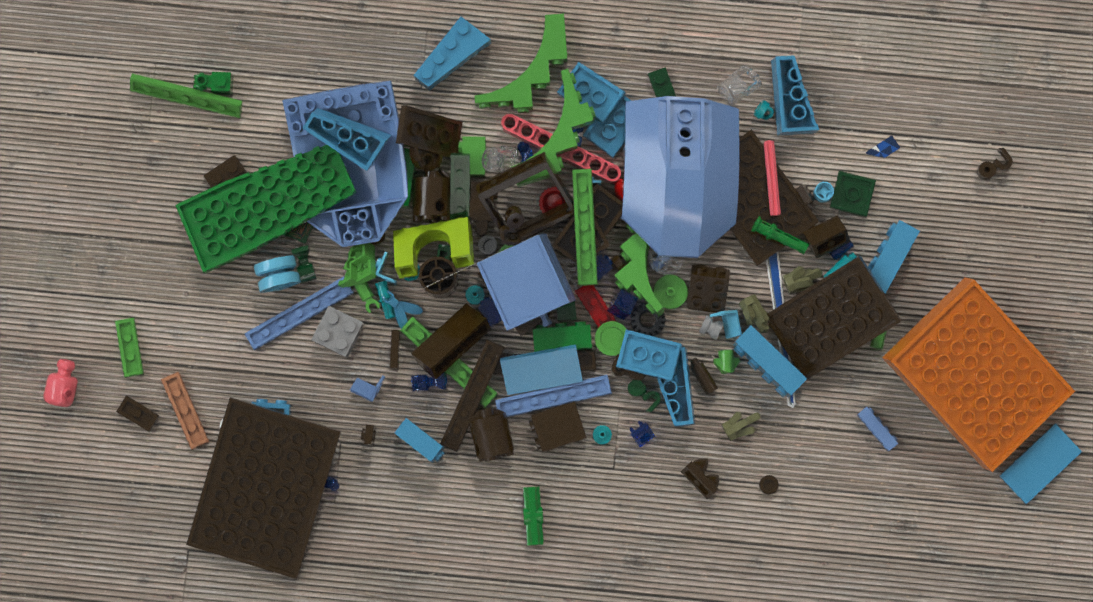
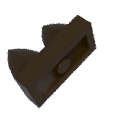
[680,458,719,499]

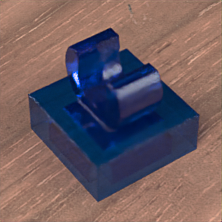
[630,421,655,447]

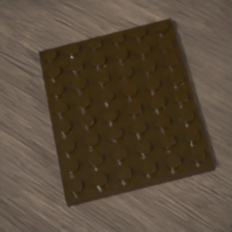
[186,397,341,579]

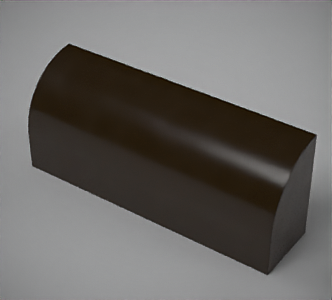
[411,303,491,379]

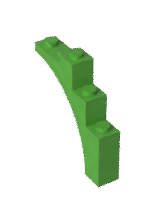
[474,13,567,113]
[512,69,596,187]
[614,224,665,316]

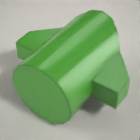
[713,350,740,374]

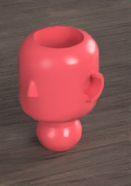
[44,359,78,407]

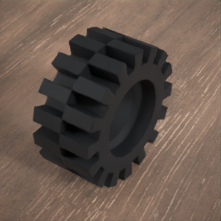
[631,303,666,336]

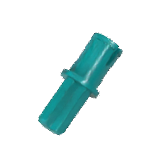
[375,281,395,319]

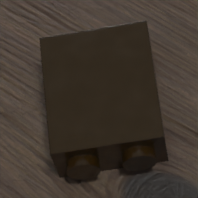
[529,401,587,453]

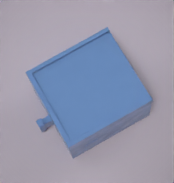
[477,234,576,331]

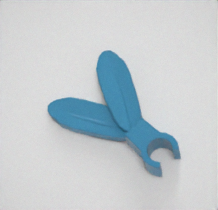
[381,290,423,329]

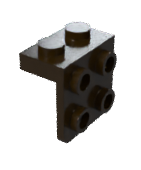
[687,264,730,313]

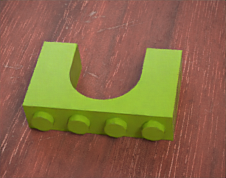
[393,217,474,279]

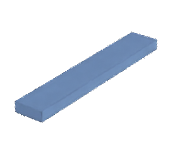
[245,277,354,351]
[495,375,612,417]

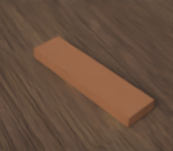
[161,372,210,450]

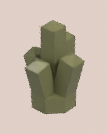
[783,266,822,295]
[739,294,769,333]
[721,412,761,441]

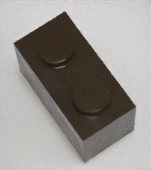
[803,216,851,259]

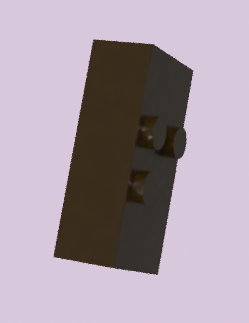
[552,184,623,264]

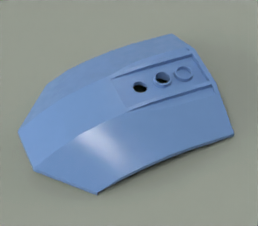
[282,80,408,247]
[622,96,739,258]

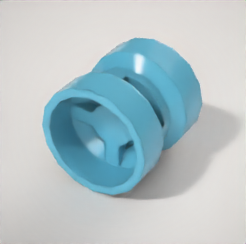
[813,182,834,203]

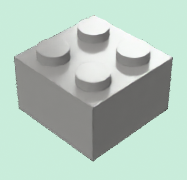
[311,306,365,359]

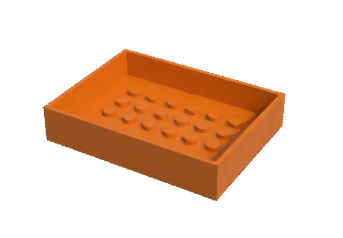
[882,277,1075,472]

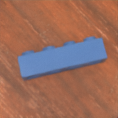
[857,407,898,451]

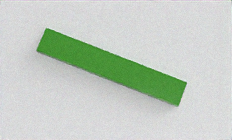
[130,73,242,118]
[572,169,598,286]
[400,316,498,408]

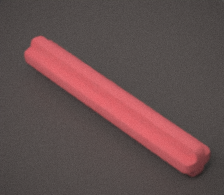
[764,140,781,216]

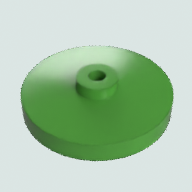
[653,275,688,309]
[595,321,627,356]

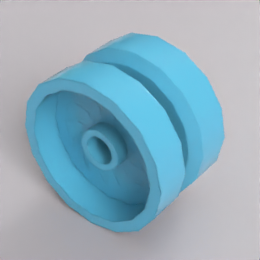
[253,255,301,293]

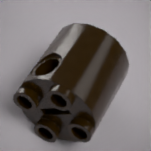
[412,171,450,223]
[419,257,459,298]
[468,407,514,462]

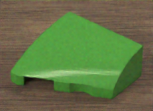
[338,243,376,288]

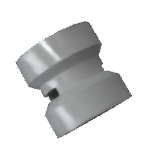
[699,315,724,340]

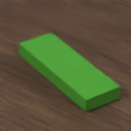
[115,318,144,378]

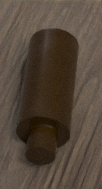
[690,358,718,395]

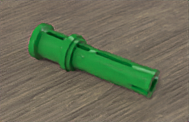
[751,216,809,255]

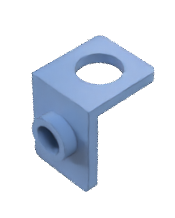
[350,375,385,402]

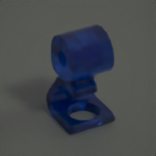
[411,372,448,392]

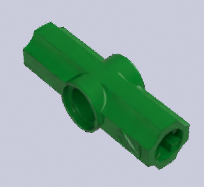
[523,486,544,546]

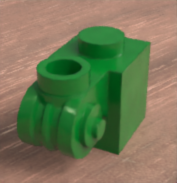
[193,72,234,95]

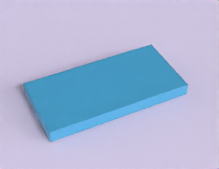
[500,345,583,395]
[999,423,1082,504]

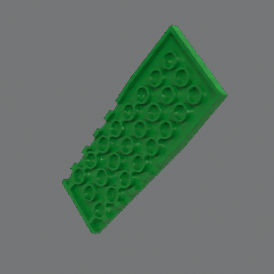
[175,145,356,274]

